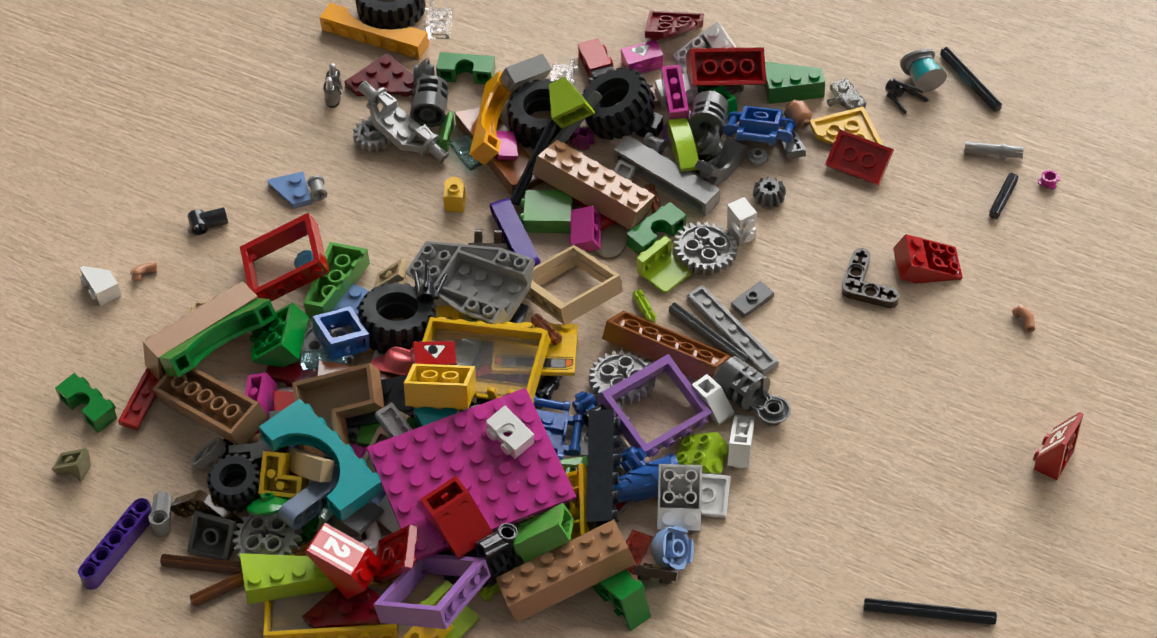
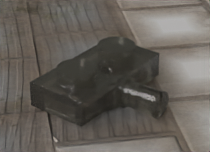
[827,78,867,110]

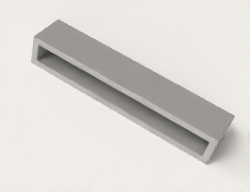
[614,136,720,216]

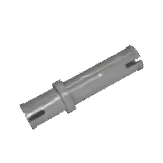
[964,141,1024,159]

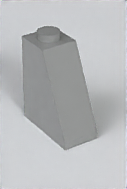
[500,54,552,92]

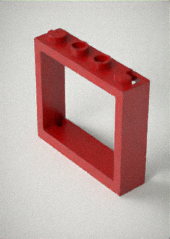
[240,212,329,302]

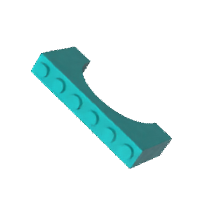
[259,399,382,522]

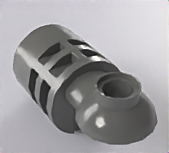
[410,58,449,127]
[688,91,728,157]
[714,356,791,426]

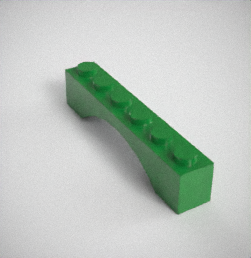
[159,298,278,377]

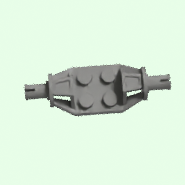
[358,81,449,163]

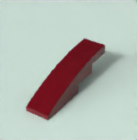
[266,363,317,387]

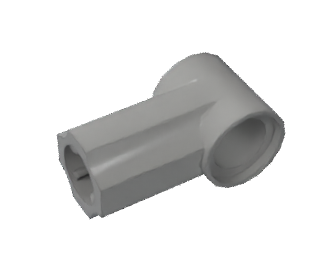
[149,491,173,537]

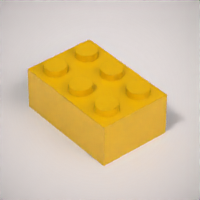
[404,364,476,410]

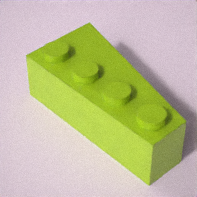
[239,553,335,604]

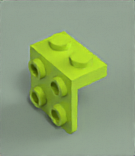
[637,236,692,294]
[676,432,729,475]
[419,580,479,638]

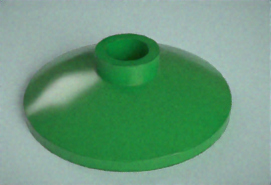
[247,492,290,516]

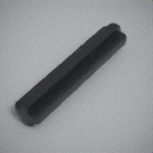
[989,172,1018,219]

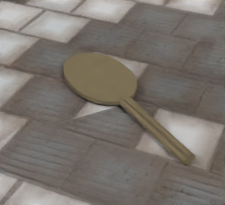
[594,222,627,259]

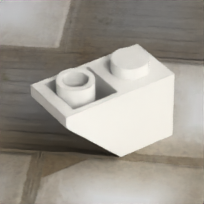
[79,266,122,306]
[692,374,734,425]

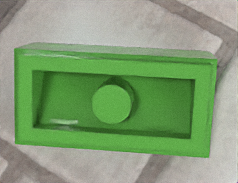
[437,111,455,152]

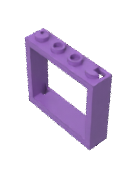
[598,354,712,458]
[374,554,491,629]

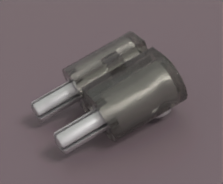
[323,63,343,108]

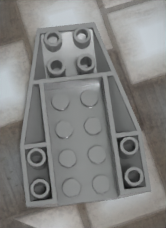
[405,241,535,324]

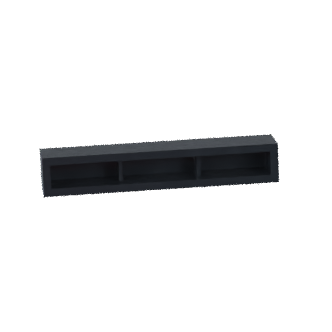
[586,409,621,531]

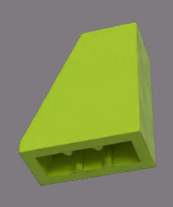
[549,77,595,129]

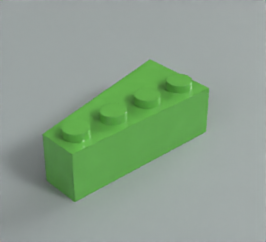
[304,242,370,319]

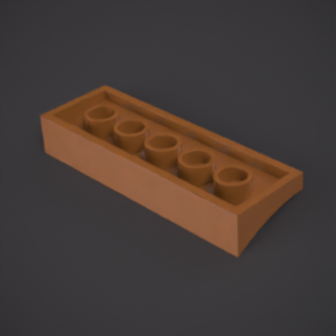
[454,107,544,195]
[602,310,731,380]

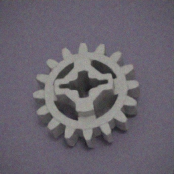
[353,116,391,152]

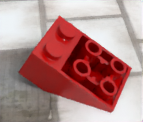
[893,234,963,284]
[420,476,493,559]

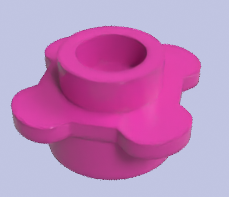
[1038,170,1060,190]

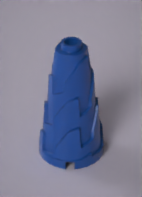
[616,453,679,504]

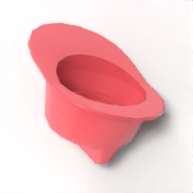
[371,347,412,376]

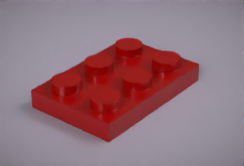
[825,129,894,186]
[373,524,418,584]

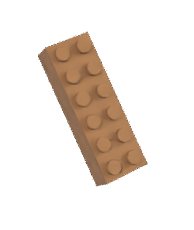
[532,140,655,230]
[143,281,258,381]
[152,368,269,445]
[496,519,636,623]

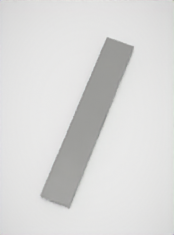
[687,285,779,375]

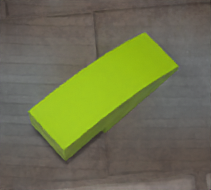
[667,118,699,172]

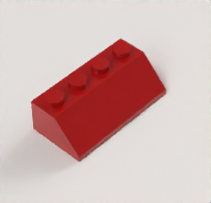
[686,47,767,86]

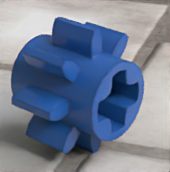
[572,391,598,415]
[621,446,647,471]

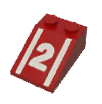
[1033,412,1084,480]
[305,523,382,599]

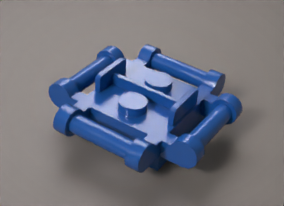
[723,106,796,146]
[534,395,584,460]

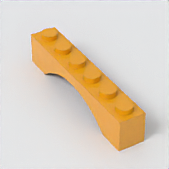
[320,3,429,59]
[469,71,512,165]

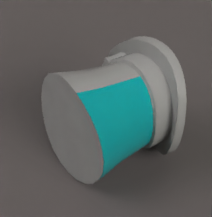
[900,49,947,93]

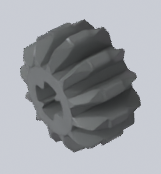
[753,176,786,210]

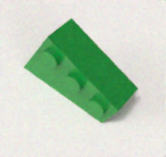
[591,570,652,631]

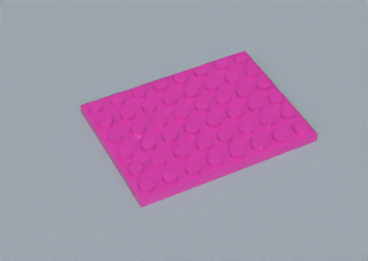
[367,388,576,562]

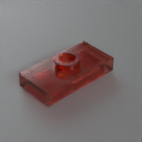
[625,529,652,573]

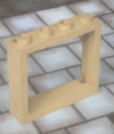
[525,245,623,325]

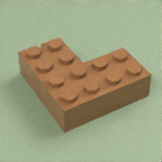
[292,363,384,463]

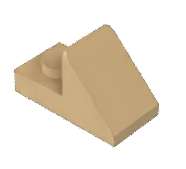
[374,259,408,288]

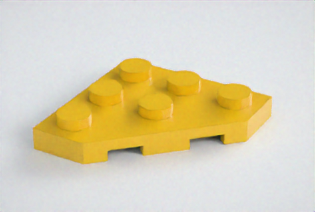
[809,107,883,145]

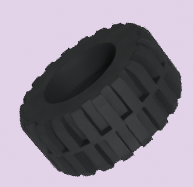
[355,0,426,30]
[581,68,655,140]
[507,79,580,150]
[358,282,436,355]

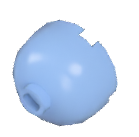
[651,526,694,570]

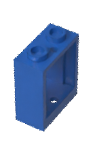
[313,306,370,360]

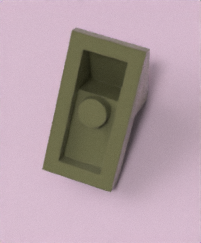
[51,448,91,481]

